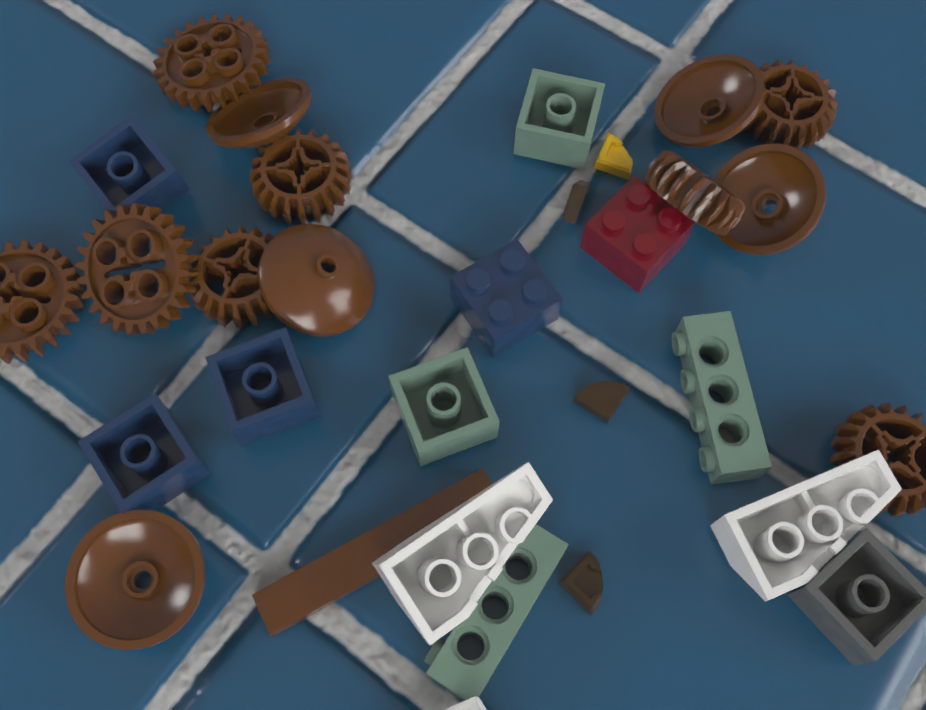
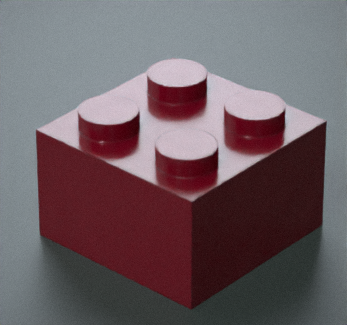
[580,175,695,293]

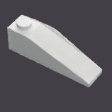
[710,450,902,602]
[372,462,553,645]

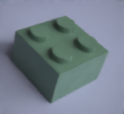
[513,68,605,170]
[388,347,500,467]

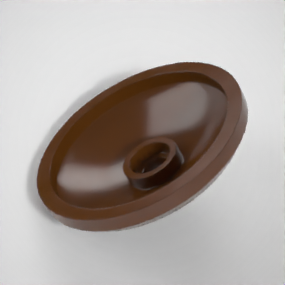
[654,54,765,148]
[206,78,312,149]
[714,144,827,256]
[258,224,375,337]
[65,510,206,650]

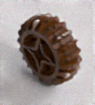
[743,59,839,149]
[249,128,352,226]
[645,150,746,235]
[189,225,274,330]
[829,402,926,517]

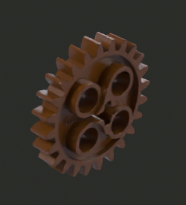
[153,13,271,112]
[75,203,200,335]
[0,240,85,364]

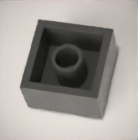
[787,528,926,666]

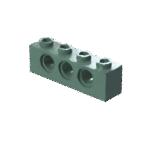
[671,311,772,484]
[424,524,569,701]

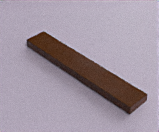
[252,468,492,637]

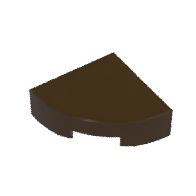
[562,180,592,224]
[573,381,631,424]
[559,550,603,616]

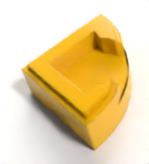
[594,133,633,180]

